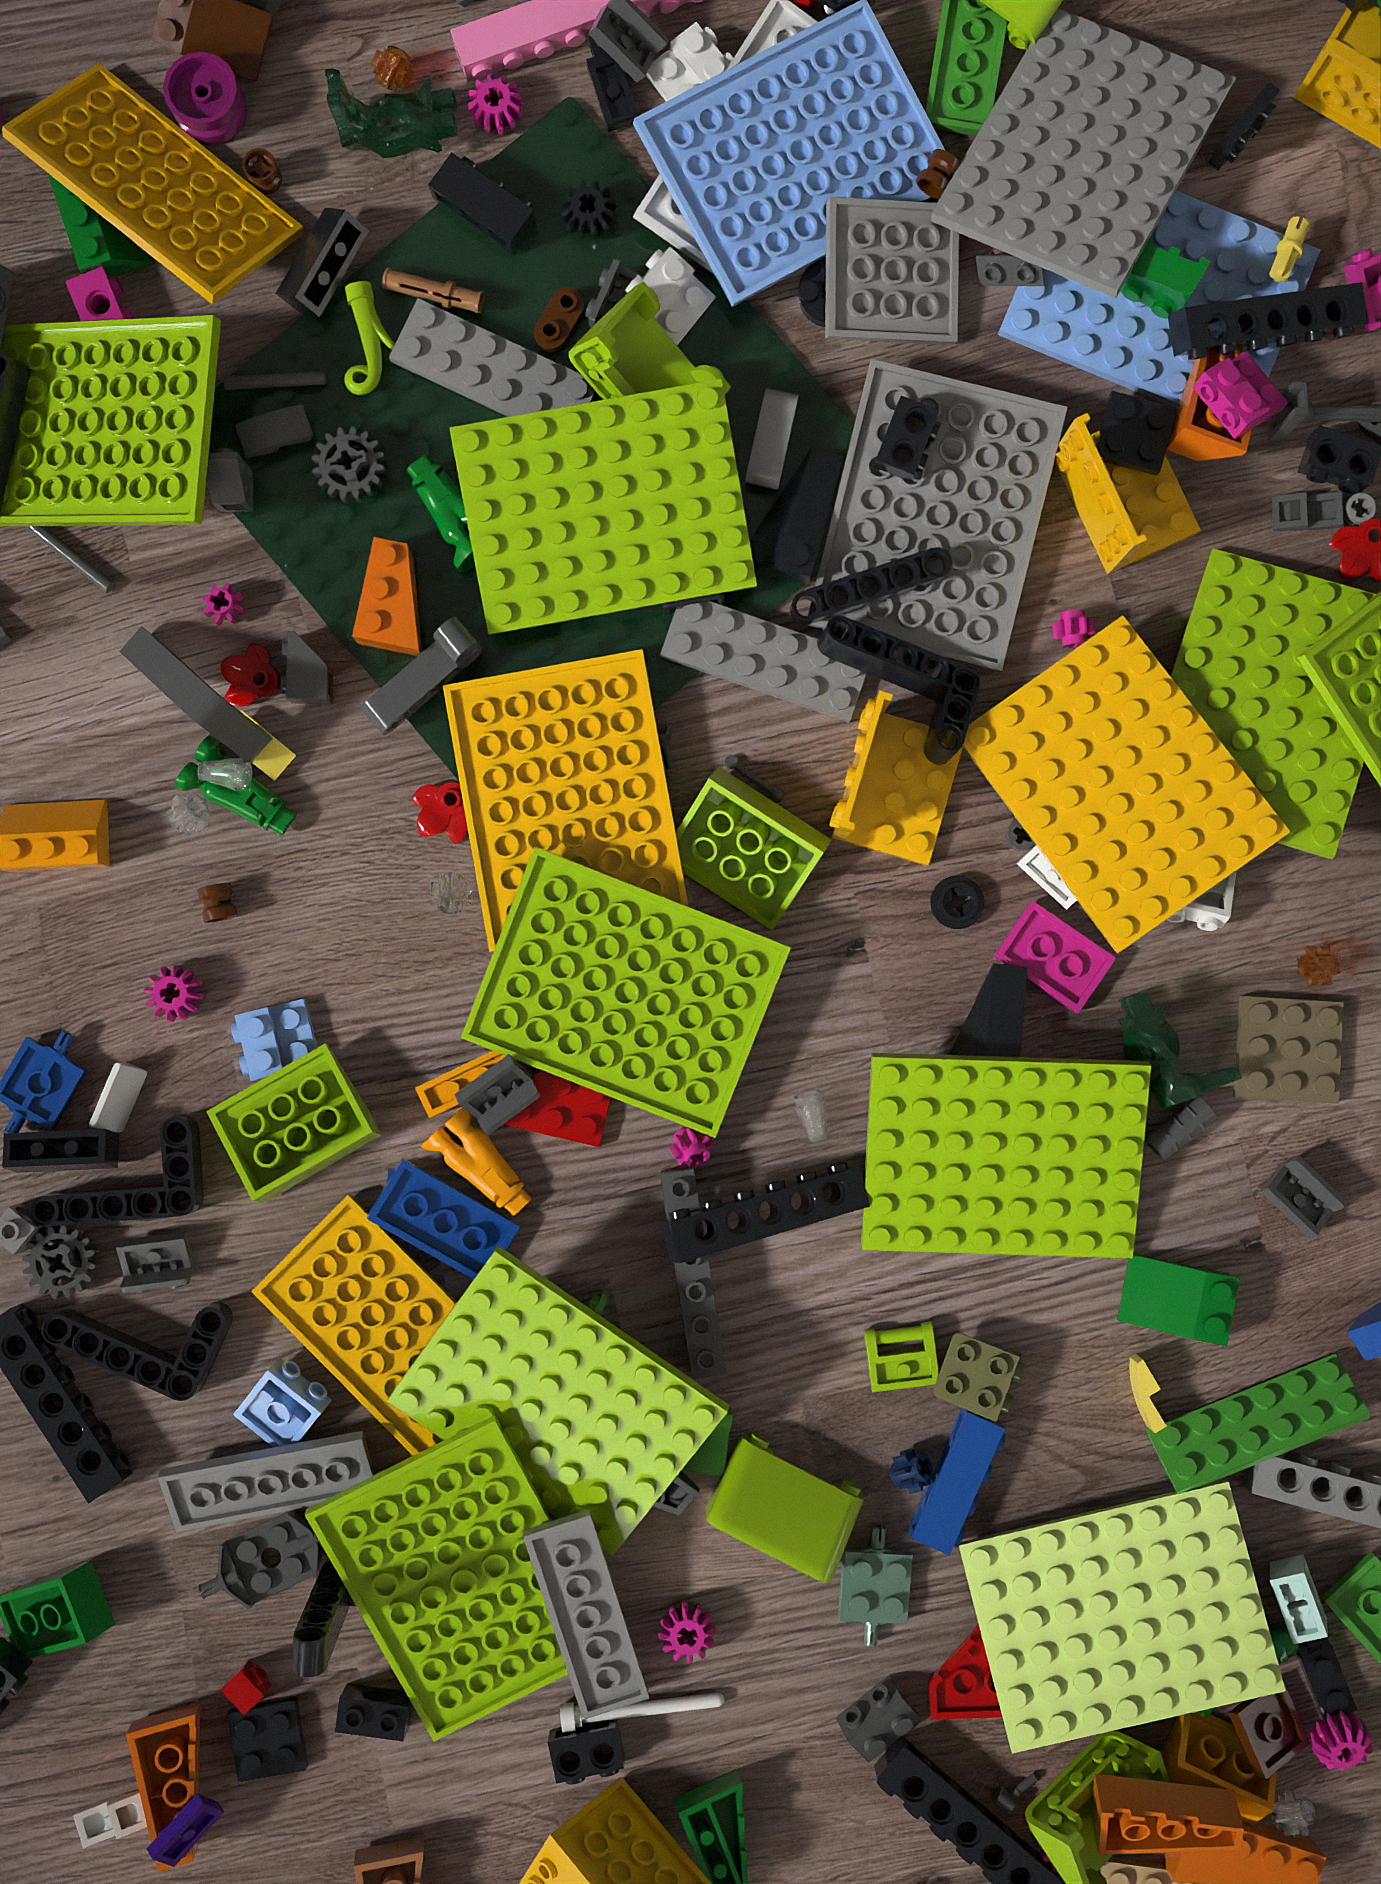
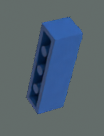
[908,1408,1006,1555]

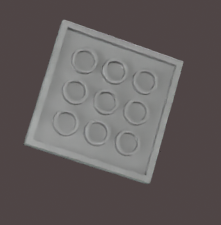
[825,196,959,345]

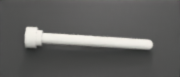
[560,1692,724,1733]

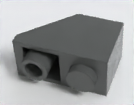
[207,448,254,512]
[281,631,333,704]

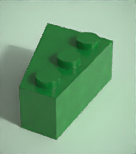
[1120,238,1211,319]
[673,1770,748,1884]

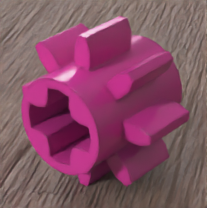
[201,583,245,626]
[1052,610,1096,648]
[669,1126,714,1168]

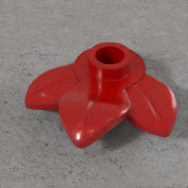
[1328,518,1381,581]
[220,642,281,707]
[411,781,468,844]

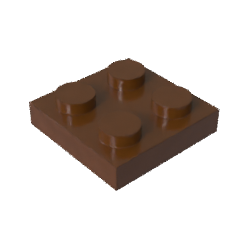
[1228,1681,1310,1779]

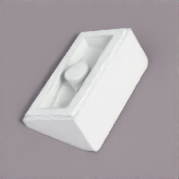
[89,1062,147,1133]

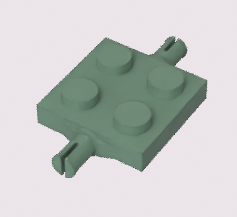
[838,1525,913,1646]

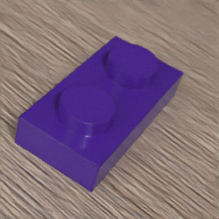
[147,1794,224,1867]

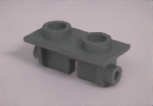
[976,251,1045,286]

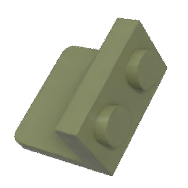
[933,1333,1025,1422]

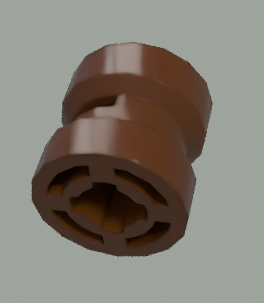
[242,148,282,195]
[916,149,961,199]
[197,883,238,923]

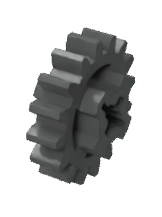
[312,427,387,503]
[22,1225,100,1299]

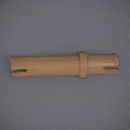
[382,267,484,314]

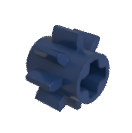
[890,1448,933,1494]

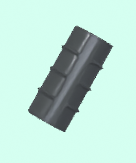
[1144,1096,1217,1161]

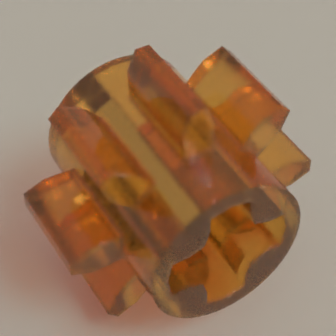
[370,45,414,91]
[1296,945,1341,986]

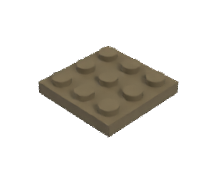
[1234,996,1344,1104]

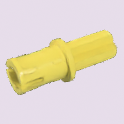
[1269,216,1310,283]

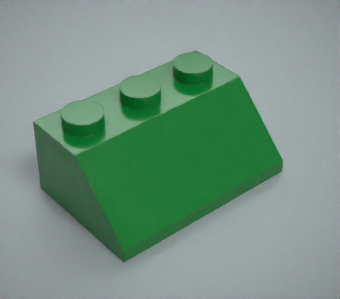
[48,175,154,277]

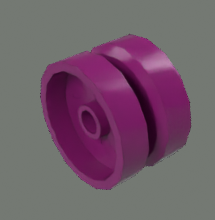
[163,51,248,145]

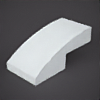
[73,1791,147,1849]

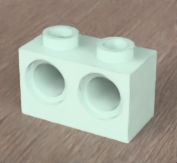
[1270,1554,1328,1644]

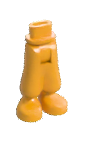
[420,1107,532,1217]

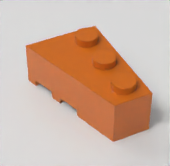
[352,537,424,656]

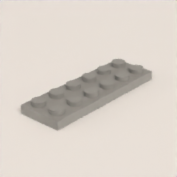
[389,298,597,417]
[660,601,867,723]
[158,1431,375,1532]
[523,1509,649,1720]

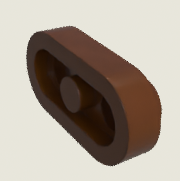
[534,287,585,353]

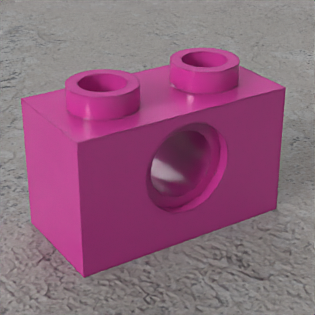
[65,266,135,321]

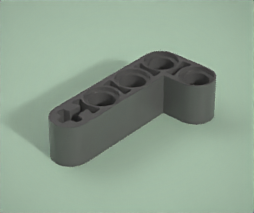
[361,617,483,735]

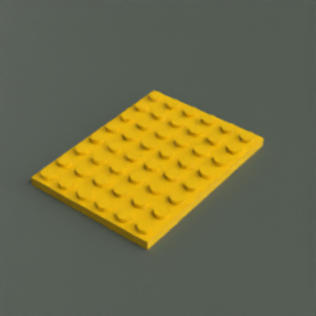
[963,615,1290,954]
[443,649,689,952]

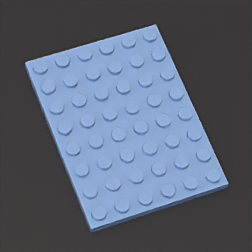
[633,0,945,307]
[997,191,1321,409]

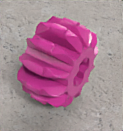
[467,73,524,136]
[144,965,204,1022]
[658,1601,717,1664]
[1310,1710,1373,1772]

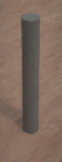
[223,370,326,390]
[29,526,115,593]

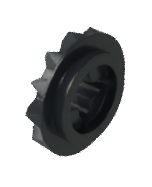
[930,876,984,929]

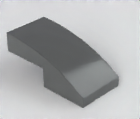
[234,404,313,458]
[1272,491,1344,531]

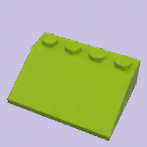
[675,767,831,931]
[206,1043,382,1203]

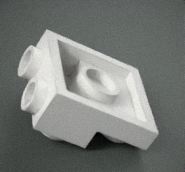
[646,22,733,101]
[625,247,716,345]
[1167,872,1236,931]

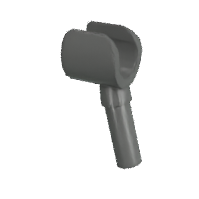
[658,720,675,770]
[990,1773,1038,1812]

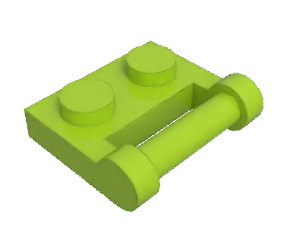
[864,1321,939,1392]

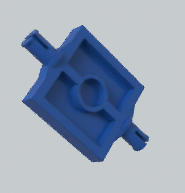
[0,1030,88,1133]

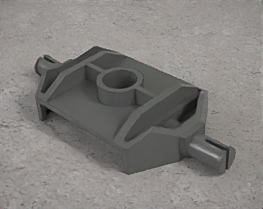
[198,1510,322,1609]

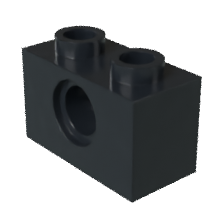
[335,1683,412,1742]

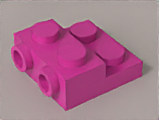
[1343,248,1381,331]
[1193,351,1288,439]

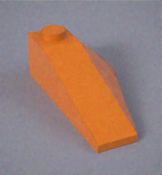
[1166,327,1252,461]

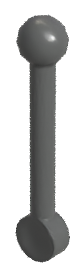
[725,755,784,802]

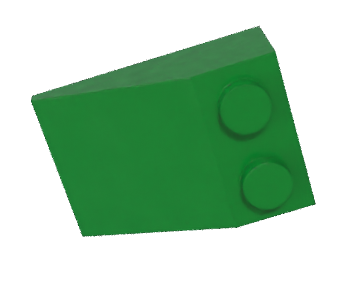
[1117,1254,1240,1346]
[0,1560,116,1659]

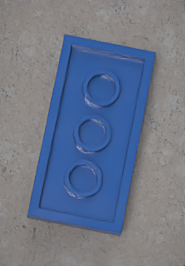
[367,1158,520,1279]

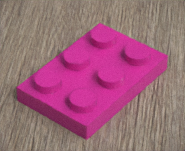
[993,900,1116,1014]

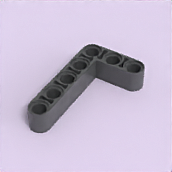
[119,626,273,764]

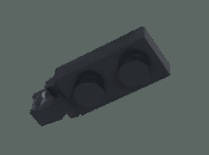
[586,37,639,133]
[1296,1637,1357,1720]

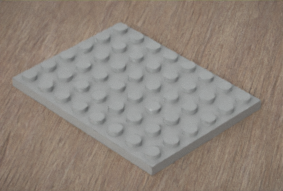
[931,8,1236,298]
[808,359,1068,672]

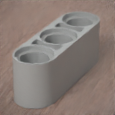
[745,388,799,490]

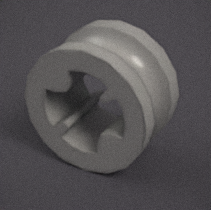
[1343,493,1376,527]

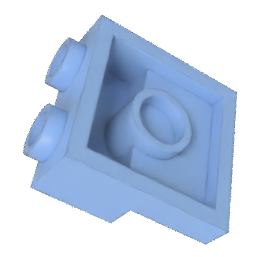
[231,999,318,1081]
[233,1357,332,1447]

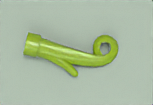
[344,281,395,395]

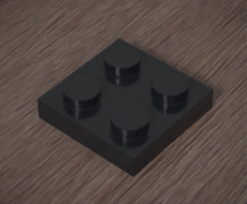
[1208,82,1280,171]
[1096,391,1177,476]
[227,1697,308,1782]

